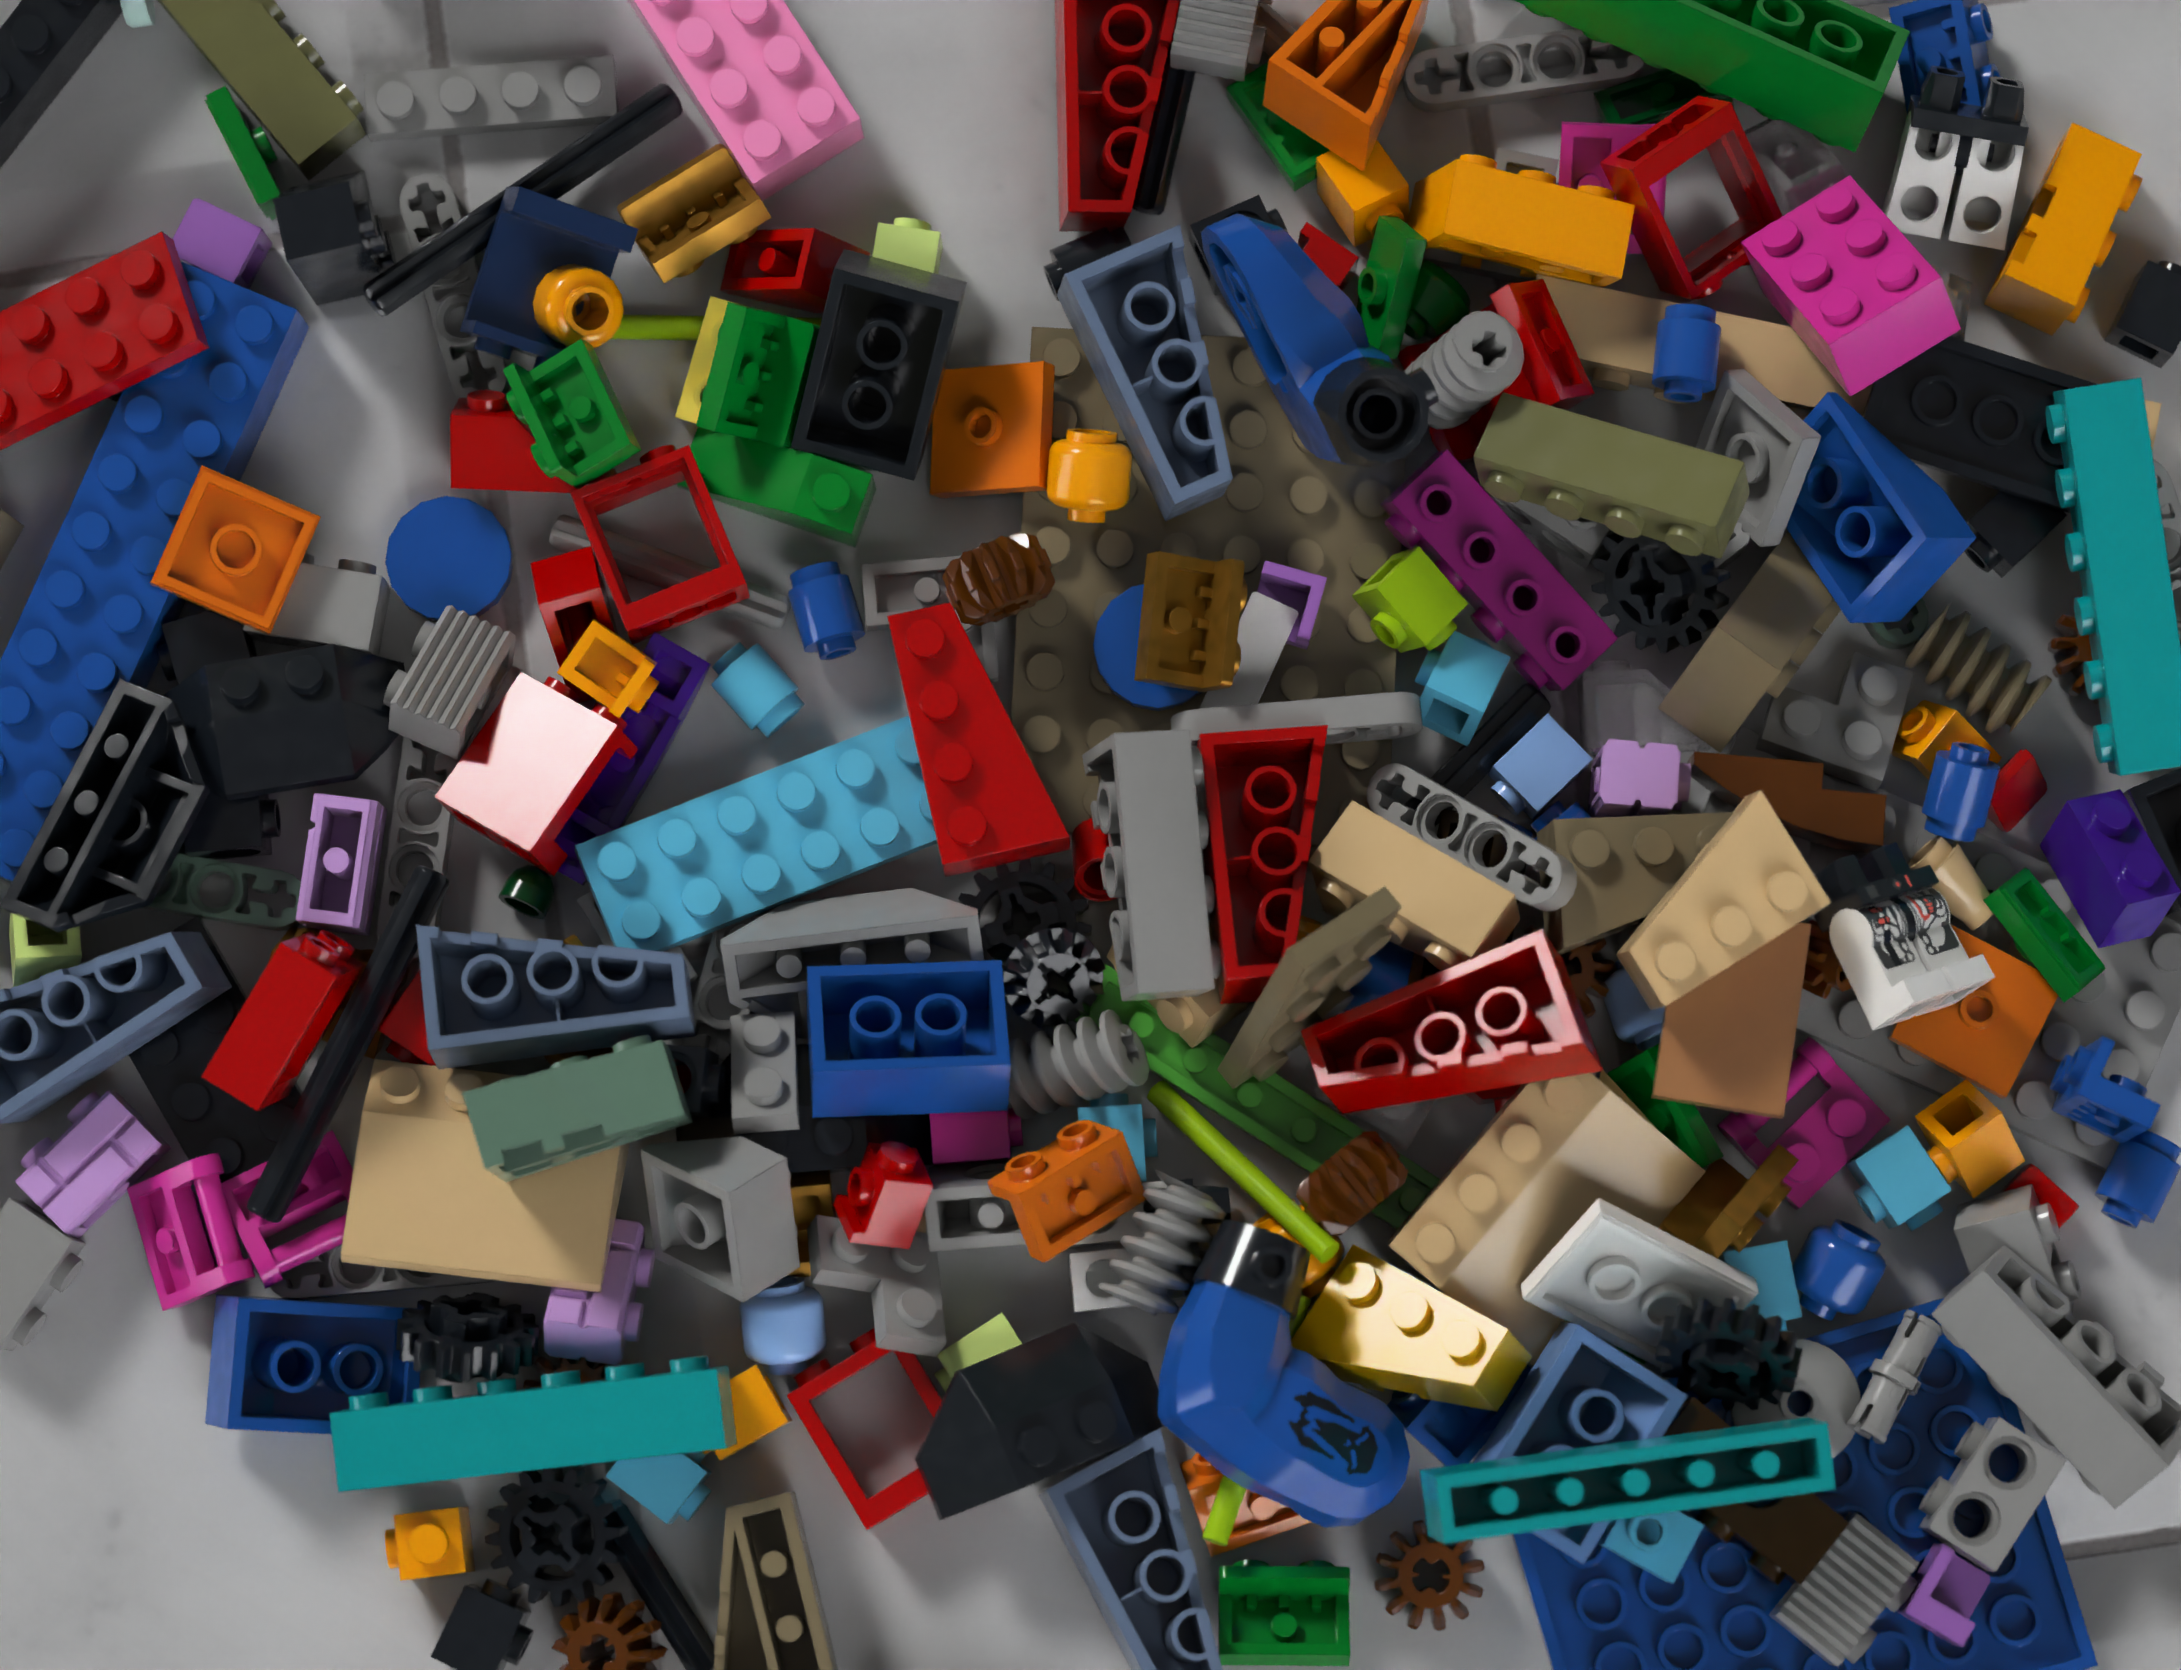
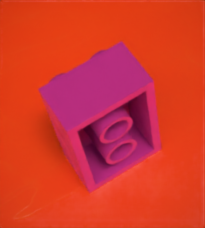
[1741,175,1961,397]

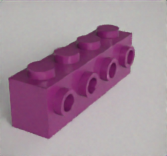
[1380,450,1618,691]

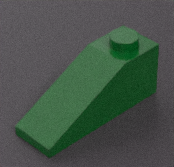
[677,427,876,548]

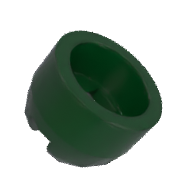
[498,865,555,919]

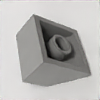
[640,1137,800,1303]

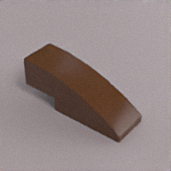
[1688,751,1887,853]

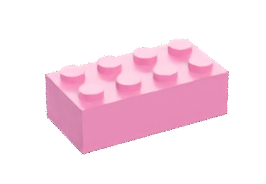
[627,0,864,201]

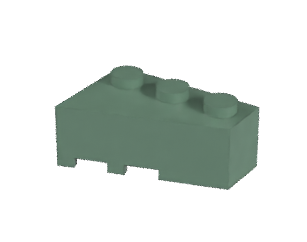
[462,1035,693,1182]

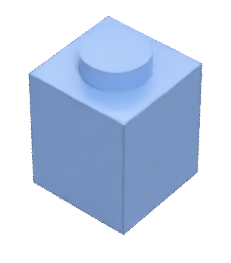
[1488,713,1592,820]

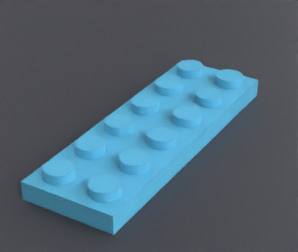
[575,715,938,952]

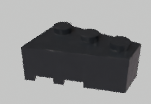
[273,170,396,306]

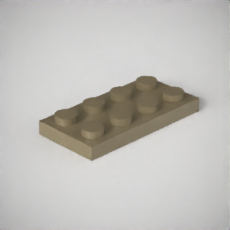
[1217,886,1401,1089]

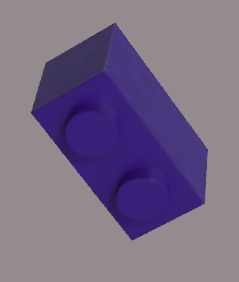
[2039,789,2181,948]

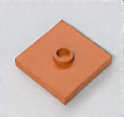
[930,361,1055,498]
[150,465,321,636]
[1887,924,2058,1099]

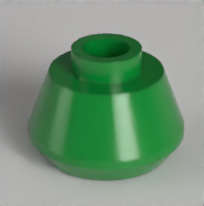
[1404,259,1470,340]

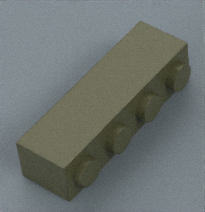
[157,0,367,181]
[1473,392,1750,559]

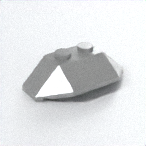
[720,888,984,1039]

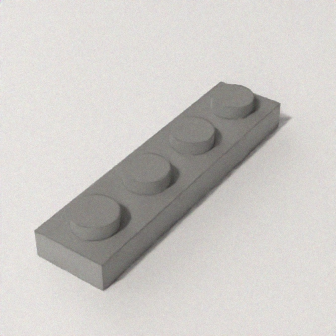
[364,55,619,141]

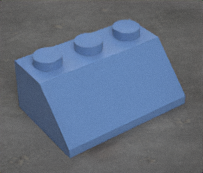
[1474,1321,1688,1564]

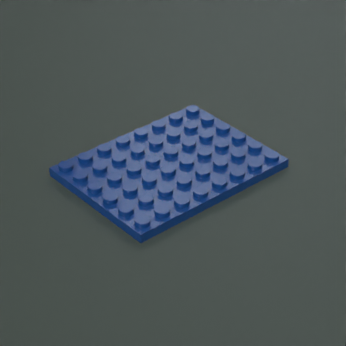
[1483,1298,2098,1670]

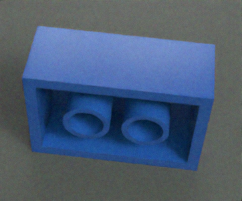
[807,960,1011,1118]

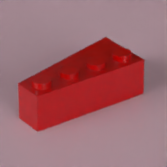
[1055,0,1180,232]
[887,602,1071,877]
[1196,725,1328,1004]
[1300,929,1603,1114]

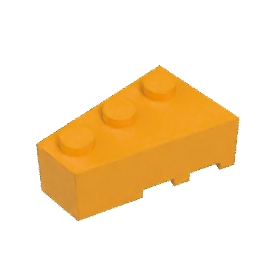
[1984,122,2143,336]
[1408,154,1635,288]

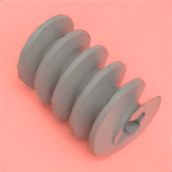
[1404,311,1524,429]
[1009,1010,1149,1120]
[1098,1170,1226,1316]

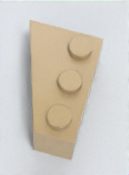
[1616,790,1831,1010]
[1308,800,1520,971]

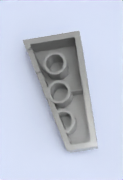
[1082,729,1221,1001]
[1931,1245,2181,1509]

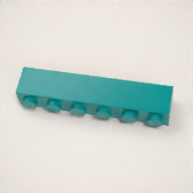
[2046,378,2181,776]
[330,1355,737,1492]
[1420,1417,1836,1544]

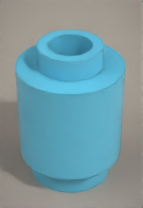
[711,642,805,738]

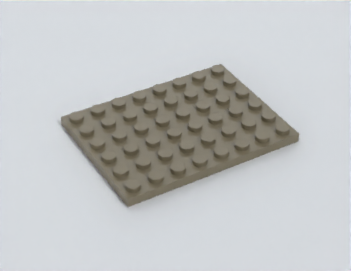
[1011,327,1410,847]

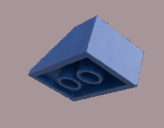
[1786,392,1977,623]
[205,1294,420,1434]

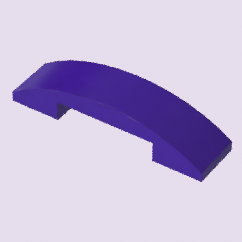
[554,632,711,886]

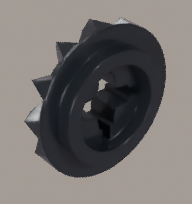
[1003,927,1106,1029]

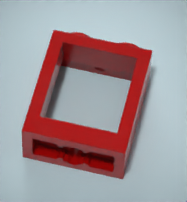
[1600,95,1783,300]
[570,445,750,645]
[201,930,366,1111]
[786,1327,943,1530]

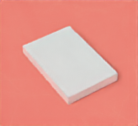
[1521,1198,1759,1369]

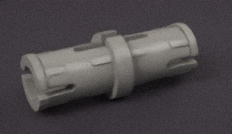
[1846,1310,1943,1445]

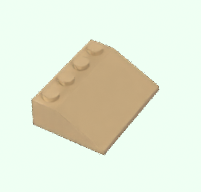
[341,1059,630,1292]
[1388,1073,1706,1366]

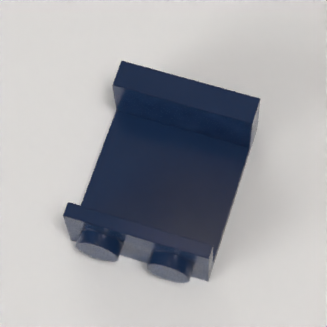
[460,187,638,369]

